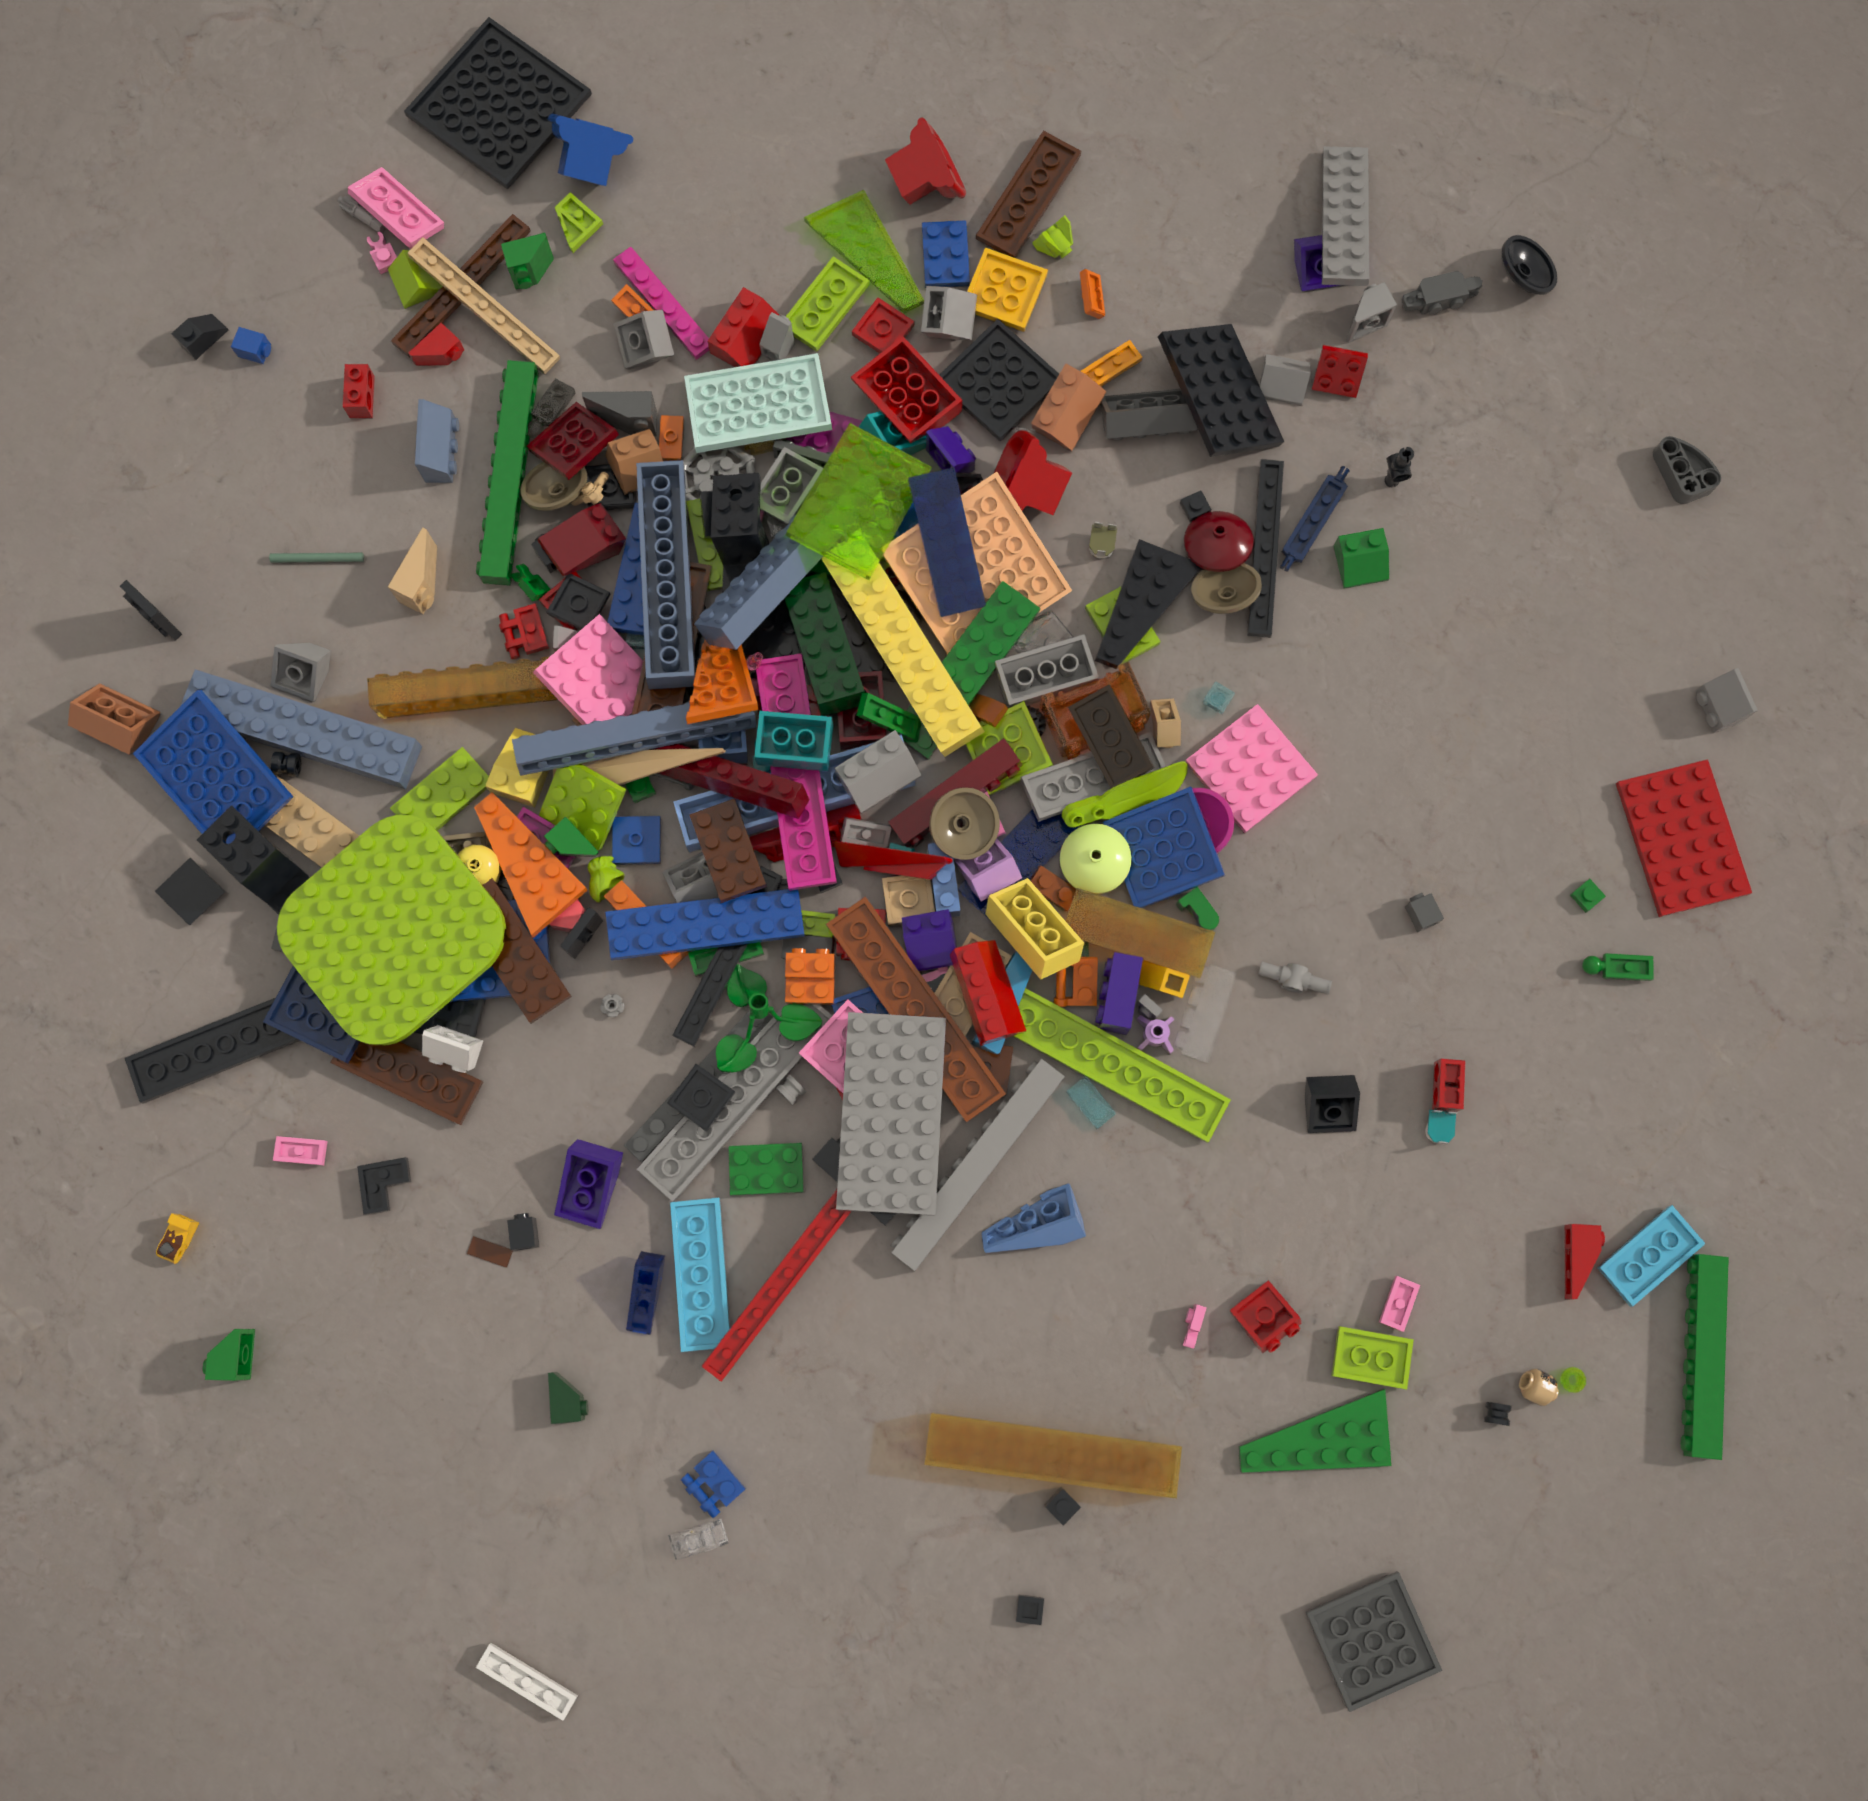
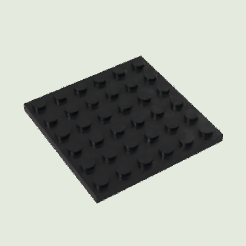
[404,17,592,189]

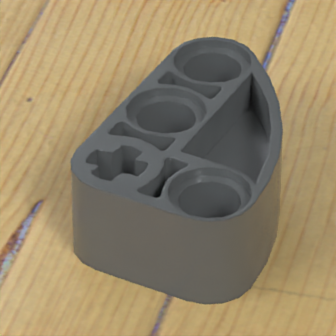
[1653,436,1721,504]

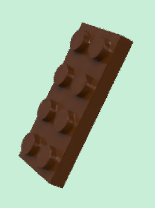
[689,799,767,903]

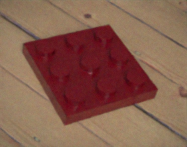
[527,402,619,480]

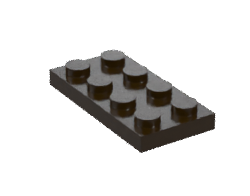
[1068,684,1155,788]

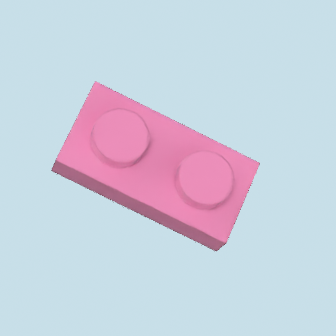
[273,1136,328,1166]
[1379,1276,1420,1332]

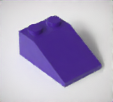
[554,1139,623,1229]

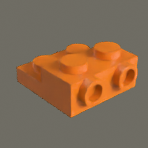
[785,948,836,1005]

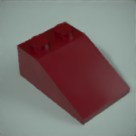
[537,503,626,577]

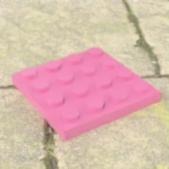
[533,614,643,725]
[1185,704,1318,833]

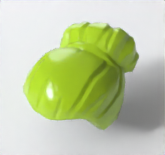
[587,856,625,903]

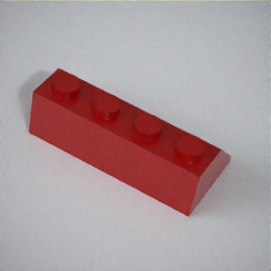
[950,940,1026,1046]

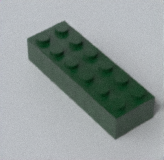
[784,572,865,716]

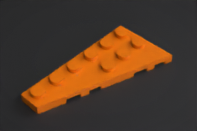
[474,792,587,938]

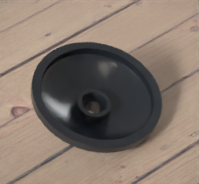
[1502,235,1557,295]

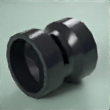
[271,752,302,777]

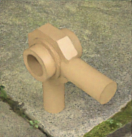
[571,472,609,506]

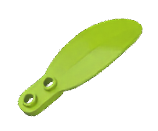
[1062,761,1188,827]

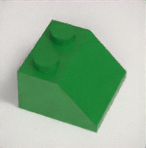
[501,233,554,290]
[1333,528,1389,589]
[202,1329,255,1381]

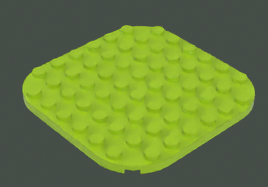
[277,815,506,1046]

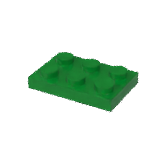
[729,1143,804,1196]

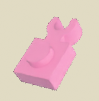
[367,231,397,274]
[1183,1305,1206,1349]

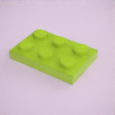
[1085,586,1161,666]
[1331,1326,1414,1390]

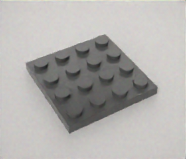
[1305,1571,1442,1712]

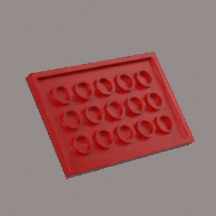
[1616,759,1752,917]

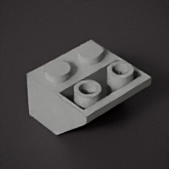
[921,286,977,341]

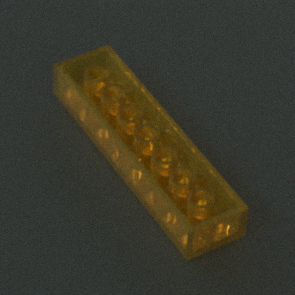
[367,657,558,719]

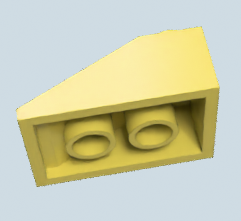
[485,728,549,808]

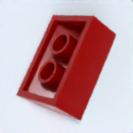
[707,287,779,367]

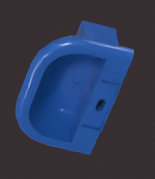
[548,114,633,186]

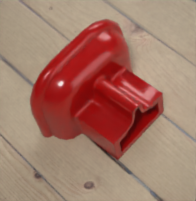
[885,117,966,205]
[993,430,1072,515]

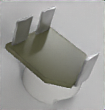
[1089,522,1117,558]

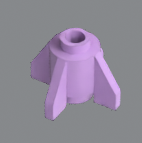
[1136,1015,1174,1055]

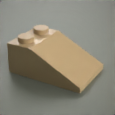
[388,527,437,614]

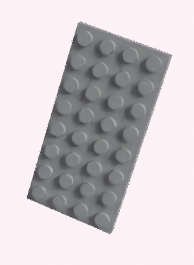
[836,1012,946,1215]

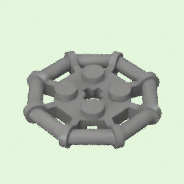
[683,446,756,501]

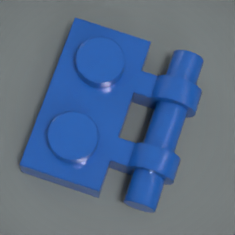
[681,1450,746,1518]

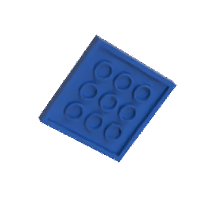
[1103,787,1226,910]

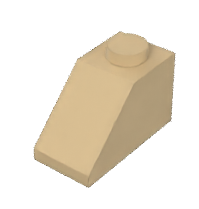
[1151,698,1181,748]

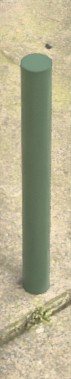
[269,552,364,563]

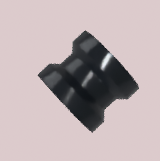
[1484,1402,1512,1426]

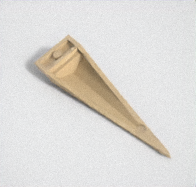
[553,748,726,785]

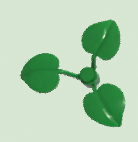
[716,964,822,1073]

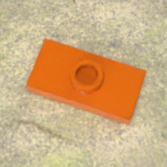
[1080,269,1105,319]
[659,415,684,461]

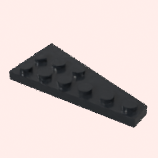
[1095,539,1201,669]

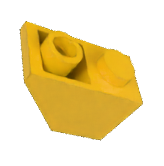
[1138,961,1190,999]

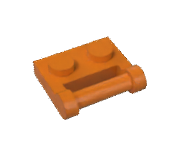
[1053,957,1098,1007]

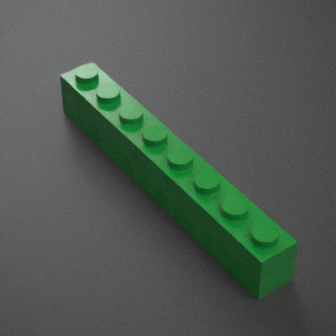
[1680,1254,1729,1460]

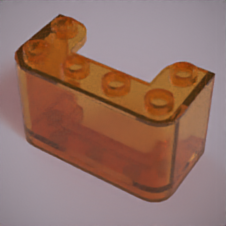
[1040,662,1151,760]

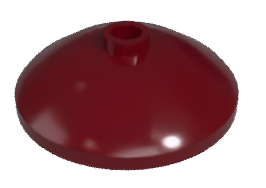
[1184,511,1254,572]

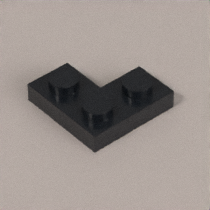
[357,1157,411,1215]

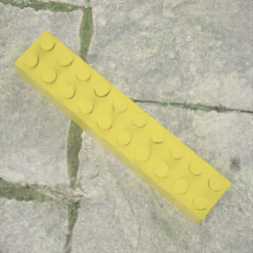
[821,532,985,757]

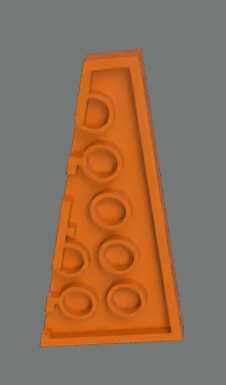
[686,640,758,724]

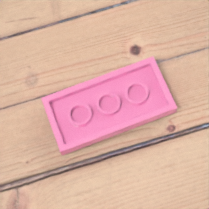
[348,167,444,249]

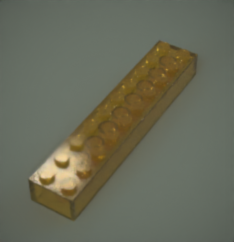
[924,1412,1182,1499]

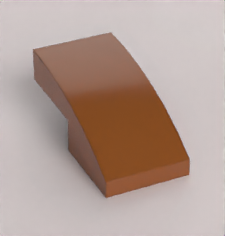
[969,694,1008,727]

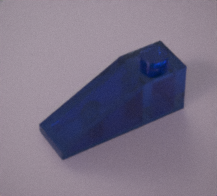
[626,1251,665,1335]

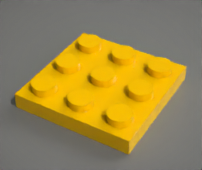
[967,248,1048,332]

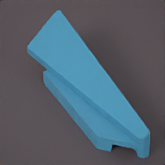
[971,951,1032,1054]

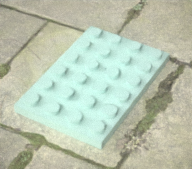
[684,353,832,453]

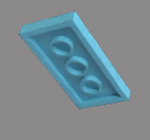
[1597,1205,1705,1307]

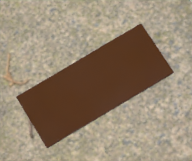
[467,1236,513,1268]

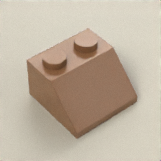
[605,429,663,494]

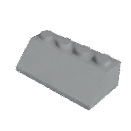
[995,634,1099,708]

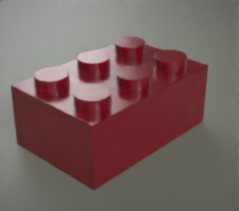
[838,671,887,750]

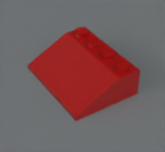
[851,336,963,444]

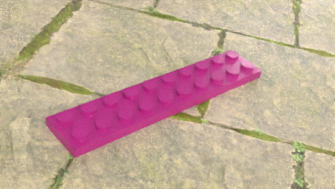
[755,654,837,891]

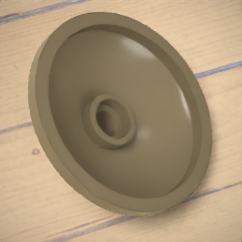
[521,462,587,511]
[1191,563,1262,614]
[929,788,1000,860]

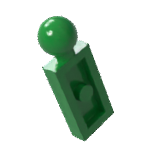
[1582,953,1654,981]

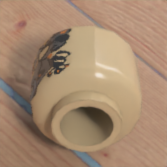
[1519,1369,1559,1406]

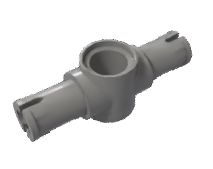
[1258,962,1332,994]

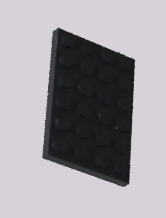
[1158,324,1284,457]

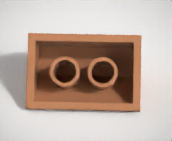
[1031,363,1106,451]
[68,683,161,755]

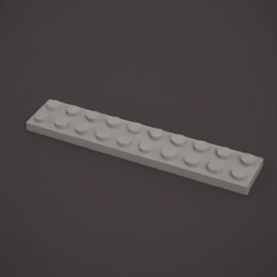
[637,1003,832,1202]

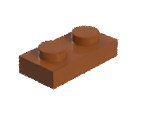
[1030,865,1080,911]

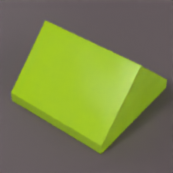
[388,250,443,309]

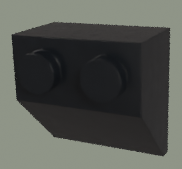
[1305,1075,1360,1133]

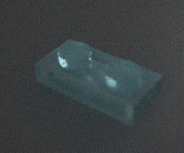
[1067,1076,1116,1129]

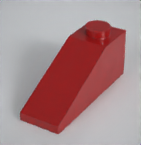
[1565,1224,1605,1300]

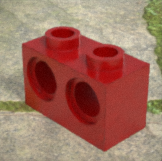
[343,364,375,418]
[1432,1058,1465,1112]

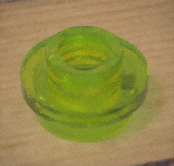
[1560,1367,1586,1393]

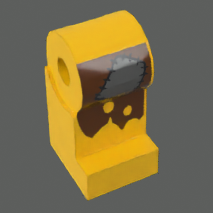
[156,1213,199,1264]

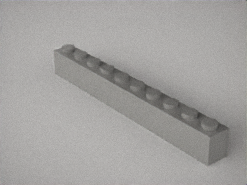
[891,1059,1065,1272]

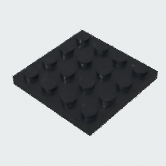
[939,319,1059,441]

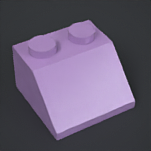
[954,838,1022,902]

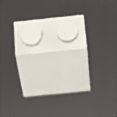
[422,1025,483,1073]

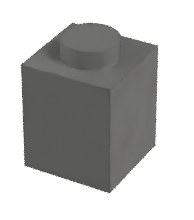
[1405,893,1444,933]

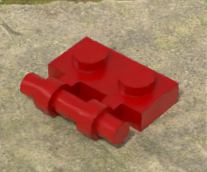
[499,603,549,659]

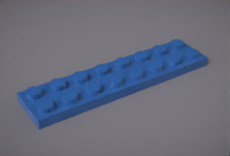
[605,889,804,961]

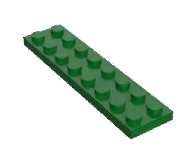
[902,581,1041,760]

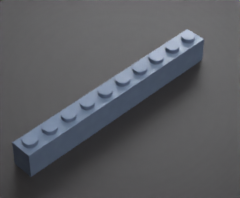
[512,702,756,776]

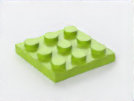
[966,701,1053,796]
[538,764,626,851]

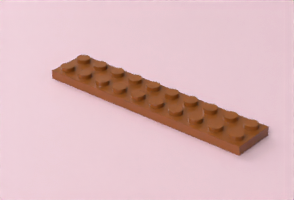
[826,896,1006,1122]

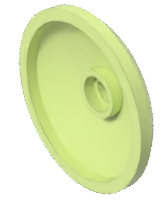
[1060,824,1131,894]

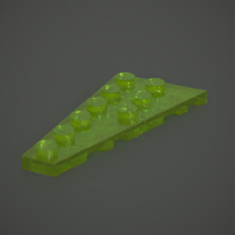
[804,190,924,313]

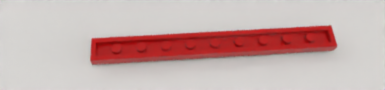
[701,1189,851,1382]

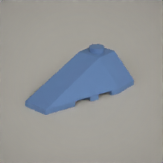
[982,1183,1086,1253]

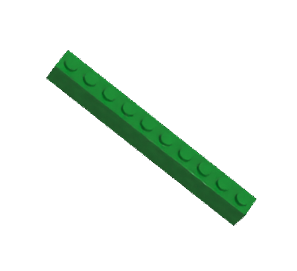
[476,360,539,586]

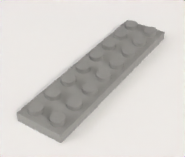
[1322,146,1369,286]

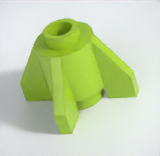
[1032,215,1073,259]

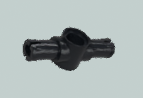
[1384,447,1414,487]

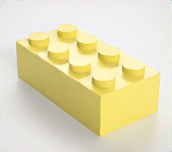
[985,878,1084,980]

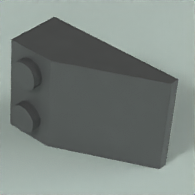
[582,391,657,436]

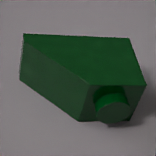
[548,1372,589,1424]

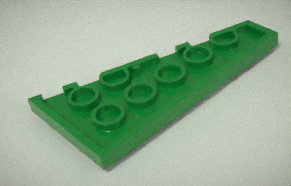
[1238,1389,1392,1473]

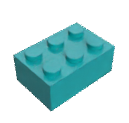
[754,711,833,771]

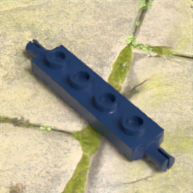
[1280,466,1350,572]

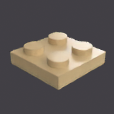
[882,876,935,926]

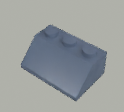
[415,399,459,483]

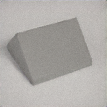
[1260,354,1310,406]

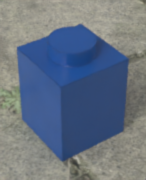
[231,327,271,364]

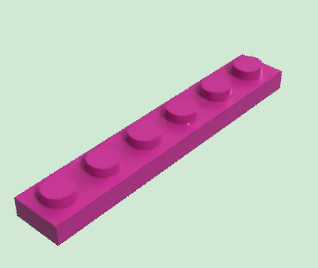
[613,247,709,360]

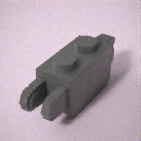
[1402,271,1483,315]

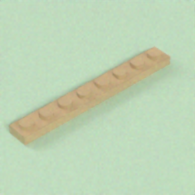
[408,237,560,374]

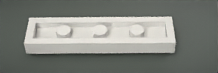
[476,1643,578,1720]

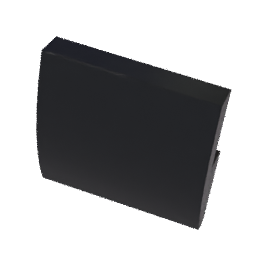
[155,857,225,925]

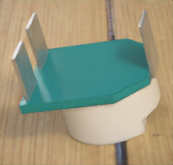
[1425,1110,1457,1144]

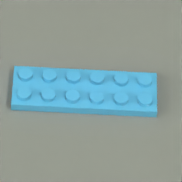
[670,1198,730,1352]

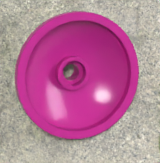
[1193,788,1234,853]

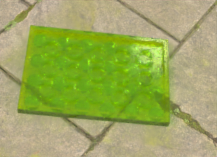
[785,423,932,580]

